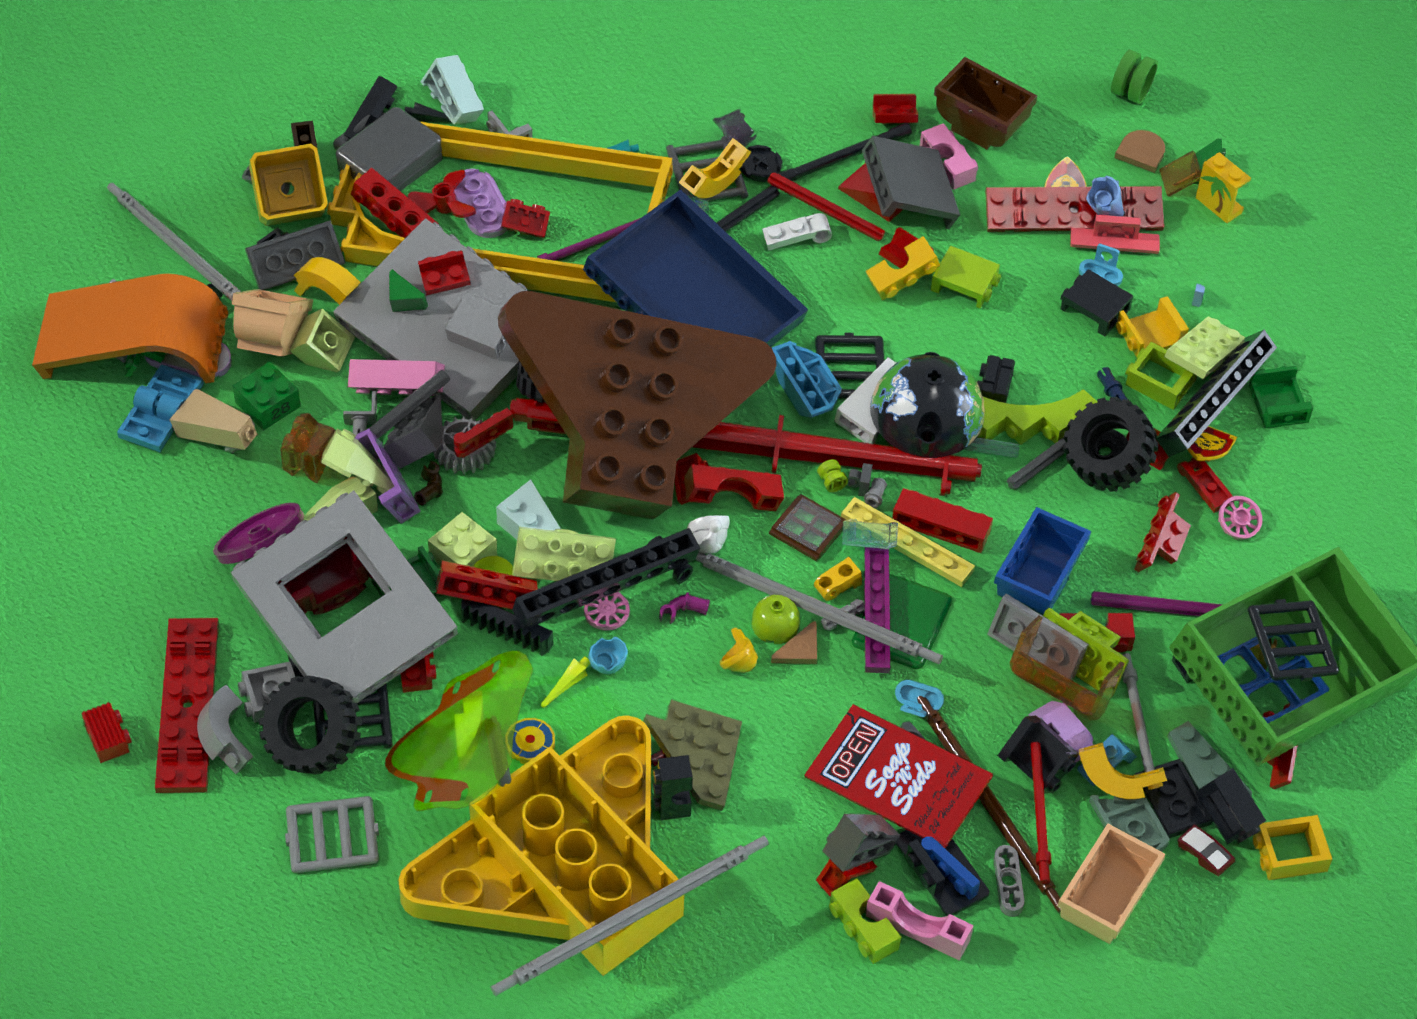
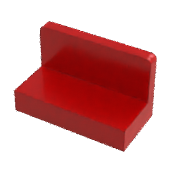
[879,227,934,269]

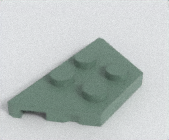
[1089,795,1170,852]

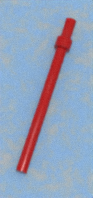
[1031,742,1052,884]

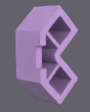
[1028,701,1093,762]

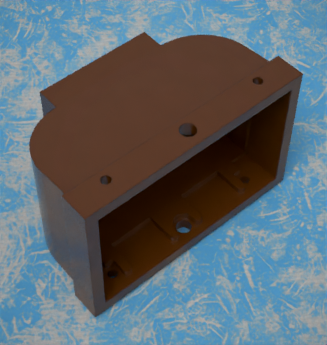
[934,57,1037,150]

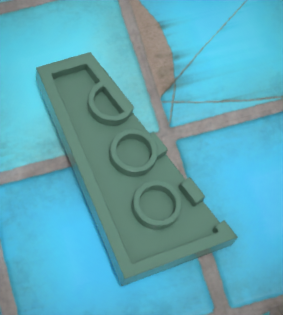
[1168,721,1252,795]

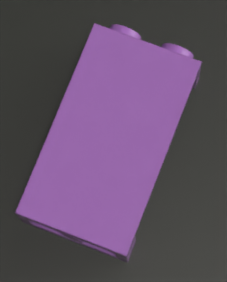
[355,428,421,524]

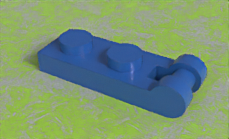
[921,836,980,900]

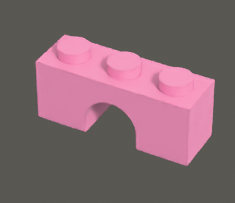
[920,123,978,190]

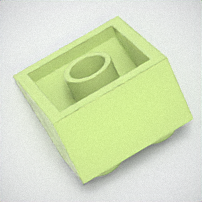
[289,309,355,372]

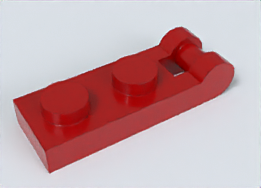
[454,408,513,458]
[1177,457,1234,513]

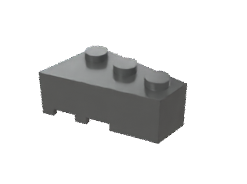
[822,814,901,872]

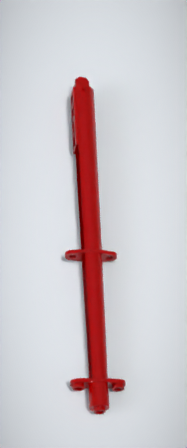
[510,398,982,496]

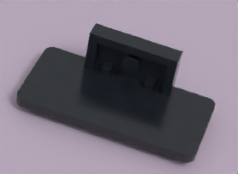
[896,830,989,916]

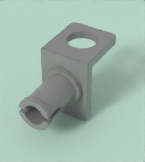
[343,391,377,435]

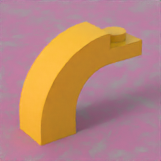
[679,138,751,198]
[293,257,361,305]
[1079,742,1167,799]

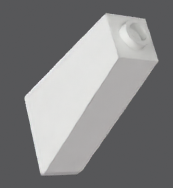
[835,358,897,444]

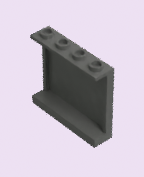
[862,136,960,229]

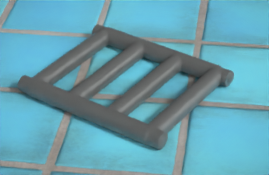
[666,136,748,203]

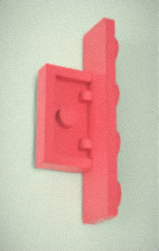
[1070,214,1160,254]

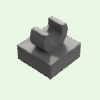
[848,463,873,497]

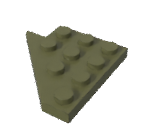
[643,700,742,811]

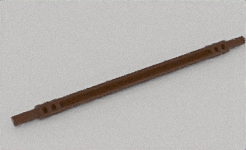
[917,696,1061,914]

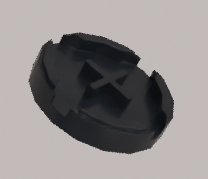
[740,145,782,182]

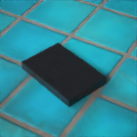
[1135,759,1213,838]

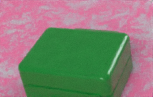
[852,573,952,669]

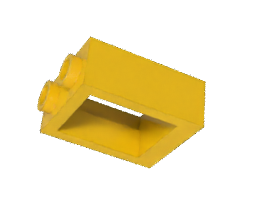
[1253,815,1332,880]

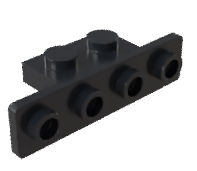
[344,76,397,139]

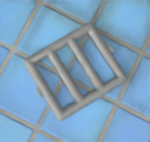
[285,796,379,873]

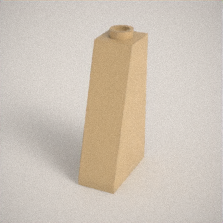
[170,389,257,450]

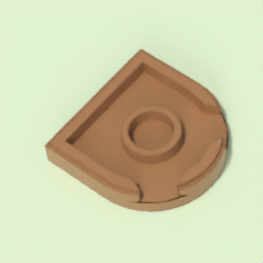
[1114,130,1165,173]

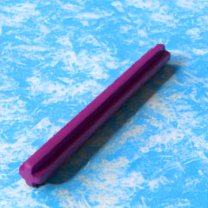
[1091,591,1223,616]

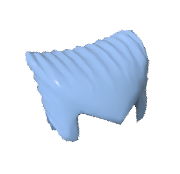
[1086,176,1124,216]

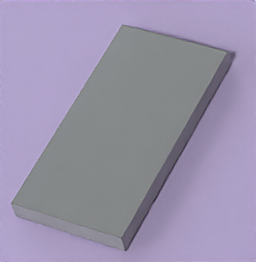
[987,594,1089,685]

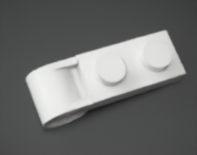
[762,213,832,251]

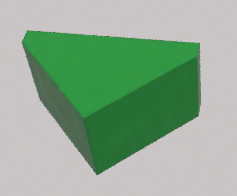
[389,269,428,312]

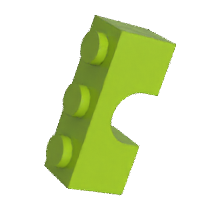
[829,878,901,964]

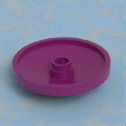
[213,503,304,564]

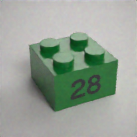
[233,362,301,431]

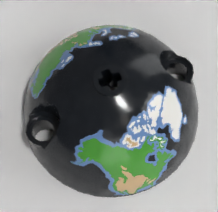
[870,352,985,458]

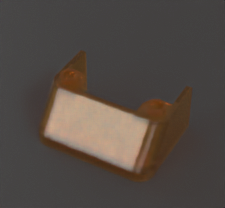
[1010,616,1125,721]

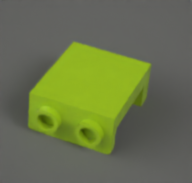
[931,246,1001,309]

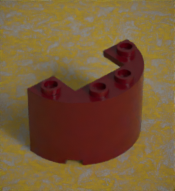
[278,537,373,615]

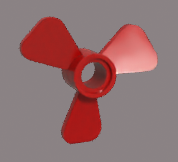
[407,170,476,218]

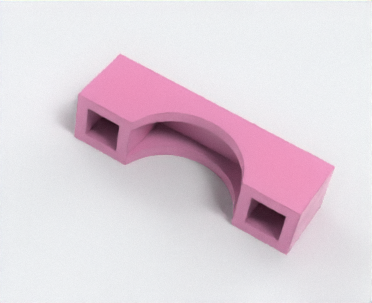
[866,881,974,961]

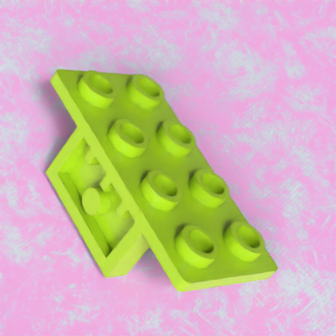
[1043,608,1129,698]

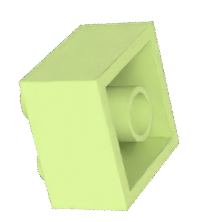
[428,512,497,567]

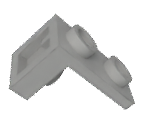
[486,111,533,138]

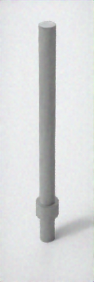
[1122,653,1155,772]

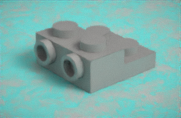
[238,662,303,723]

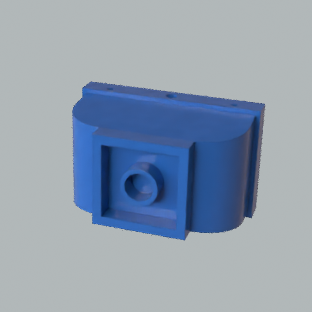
[994,507,1091,616]

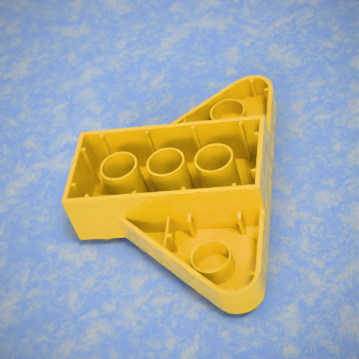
[398,716,684,976]

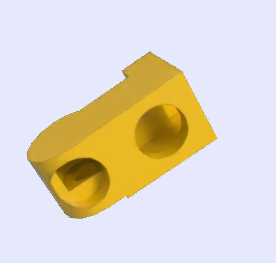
[814,557,862,601]

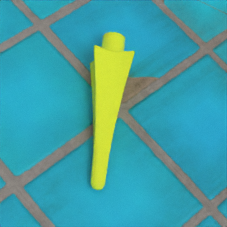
[541,656,590,708]

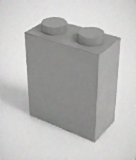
[445,292,507,360]

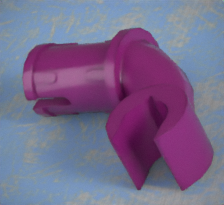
[659,592,710,624]

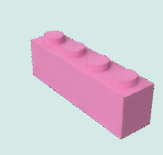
[348,359,445,396]

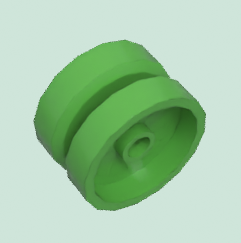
[1111,49,1158,104]

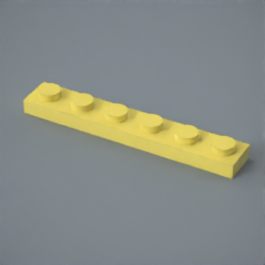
[841,497,975,587]

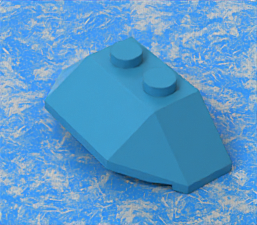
[772,341,842,418]

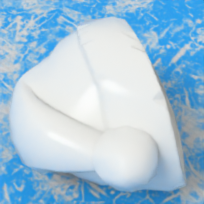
[687,516,729,554]

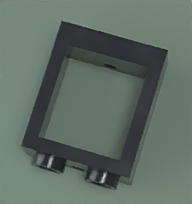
[1195,768,1266,845]

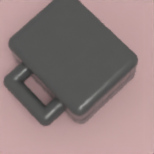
[333,107,443,191]

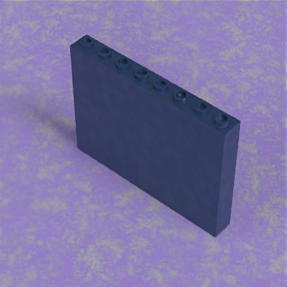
[583,189,808,347]

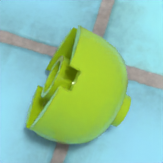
[752,594,800,644]

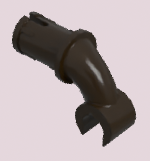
[414,461,443,506]

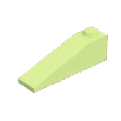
[321,429,394,493]
[304,477,378,521]

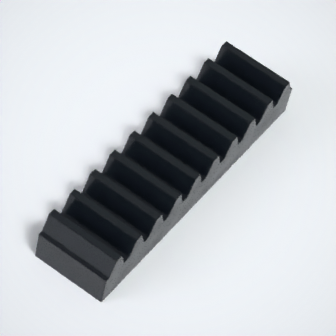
[461,599,553,656]

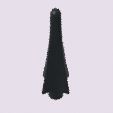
[405,102,452,123]

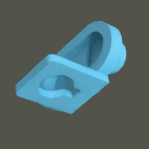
[1079,244,1123,286]
[895,680,944,717]

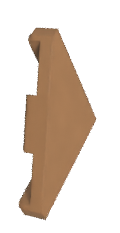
[771,621,817,664]

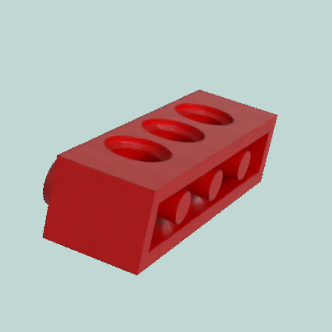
[350,168,439,238]
[436,560,538,609]

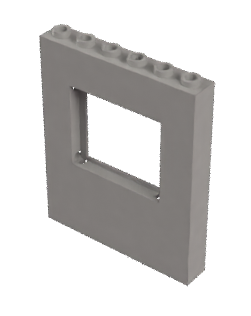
[231,491,458,703]

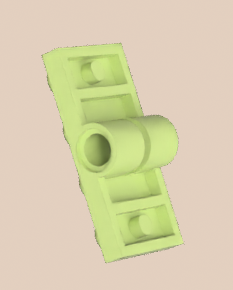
[1165,316,1245,379]
[512,527,616,581]

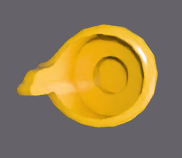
[720,627,758,673]

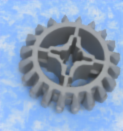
[433,416,496,475]

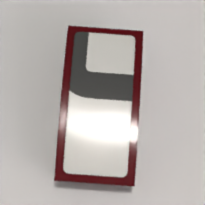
[1178,825,1235,877]

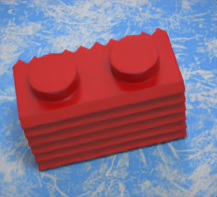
[81,702,132,763]

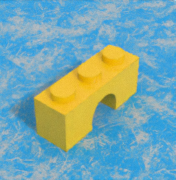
[866,236,940,301]

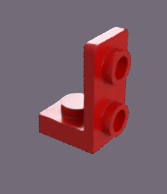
[816,859,877,897]

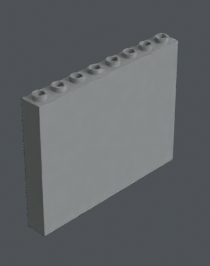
[333,218,528,420]

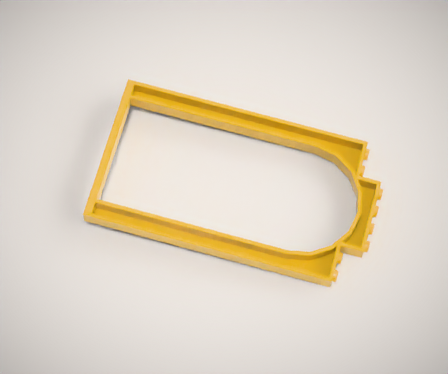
[327,122,673,302]

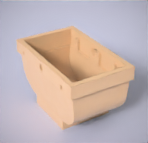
[232,289,313,357]
[1057,824,1165,944]

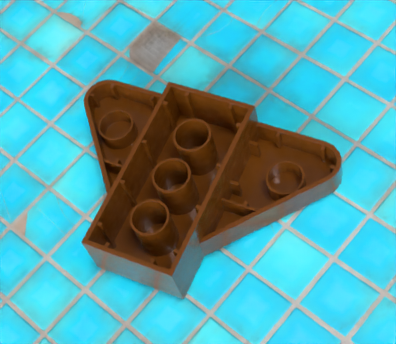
[498,291,777,519]

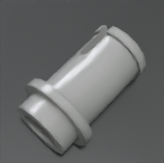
[864,478,887,508]

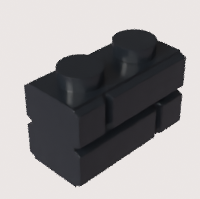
[977,355,1015,403]

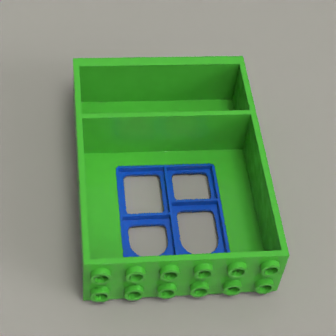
[1169,547,1417,767]

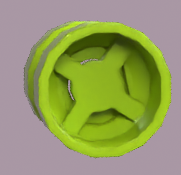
[817,459,848,493]

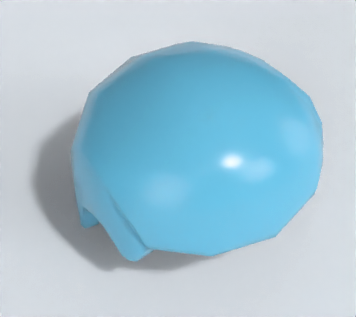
[588,637,628,674]

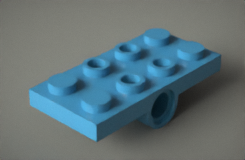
[117,364,204,452]

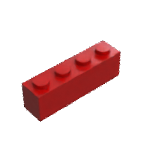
[892,488,993,553]

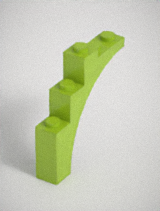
[977,389,1098,445]

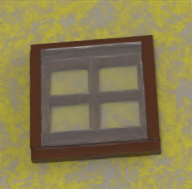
[769,494,848,561]

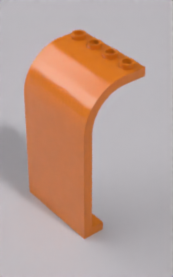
[32,274,228,384]

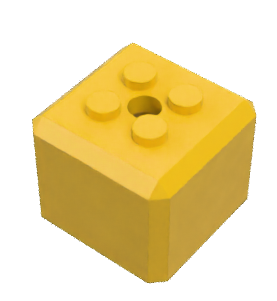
[249,144,328,226]

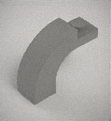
[197,685,254,774]

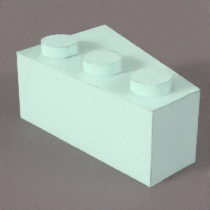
[421,55,484,125]
[496,480,561,540]

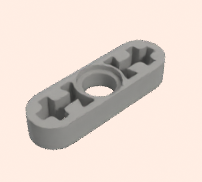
[993,845,1024,917]

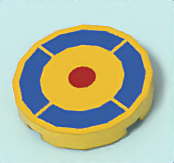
[505,718,555,764]

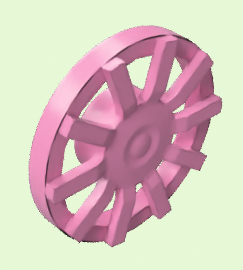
[1218,496,1262,540]
[584,592,630,630]

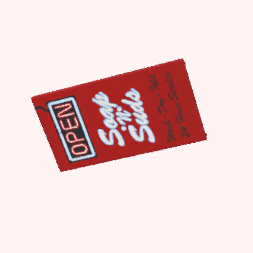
[804,704,993,848]

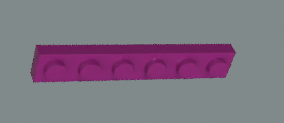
[864,546,890,673]

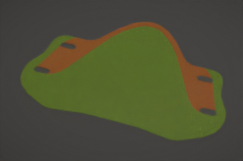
[385,651,533,811]

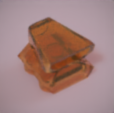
[280,413,336,483]

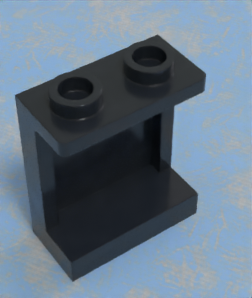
[1060,269,1133,337]
[997,715,1079,794]

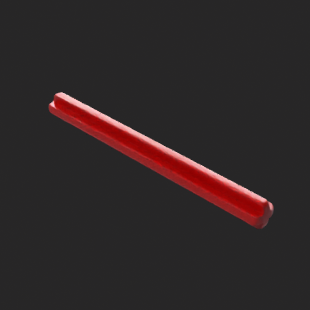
[768,172,885,241]

